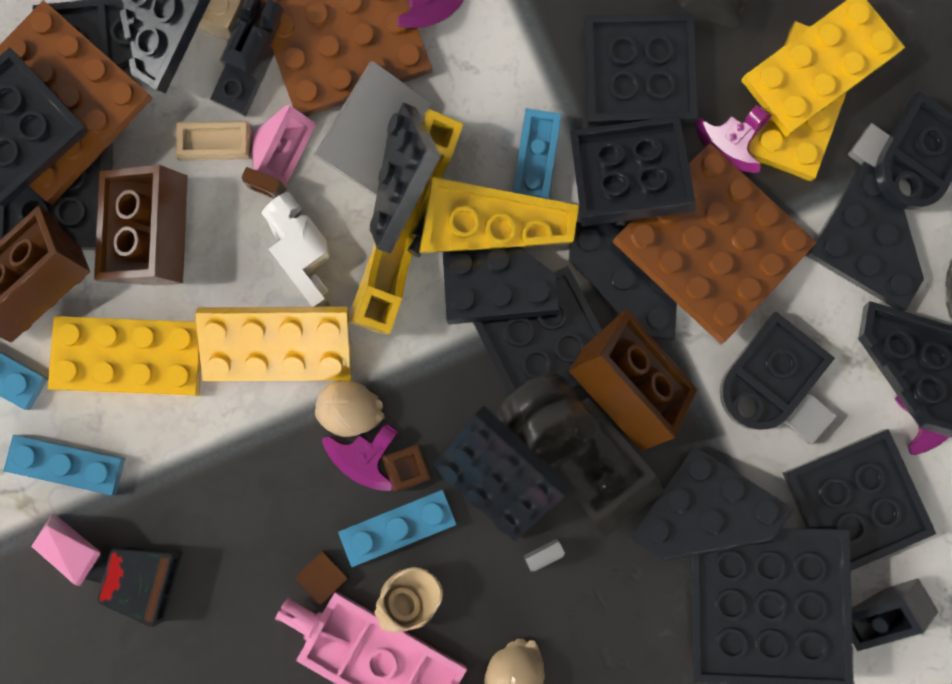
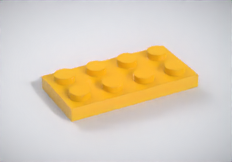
[741,0,905,137]
[749,22,847,181]
[195,307,352,381]
[48,316,201,396]

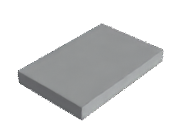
[313,61,432,195]

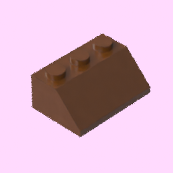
[94,164,188,285]
[0,205,91,343]
[569,310,698,451]

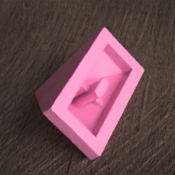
[252,105,317,187]
[31,514,101,586]

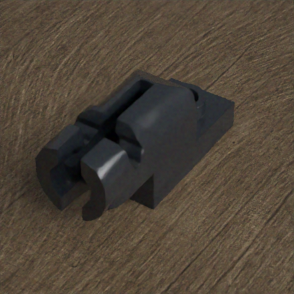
[210,0,284,117]

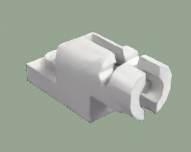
[262,192,331,307]

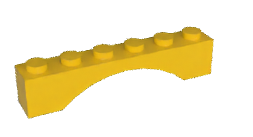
[349,109,463,334]

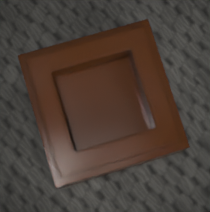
[241,167,286,199]
[382,444,431,492]
[295,550,349,605]

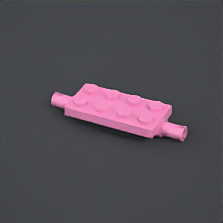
[275,591,467,684]

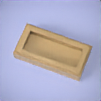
[176,121,251,161]

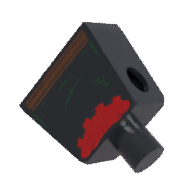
[85,546,183,627]

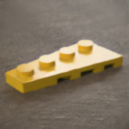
[419,177,579,254]

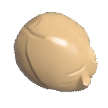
[315,380,385,437]
[375,567,443,632]
[484,639,545,684]

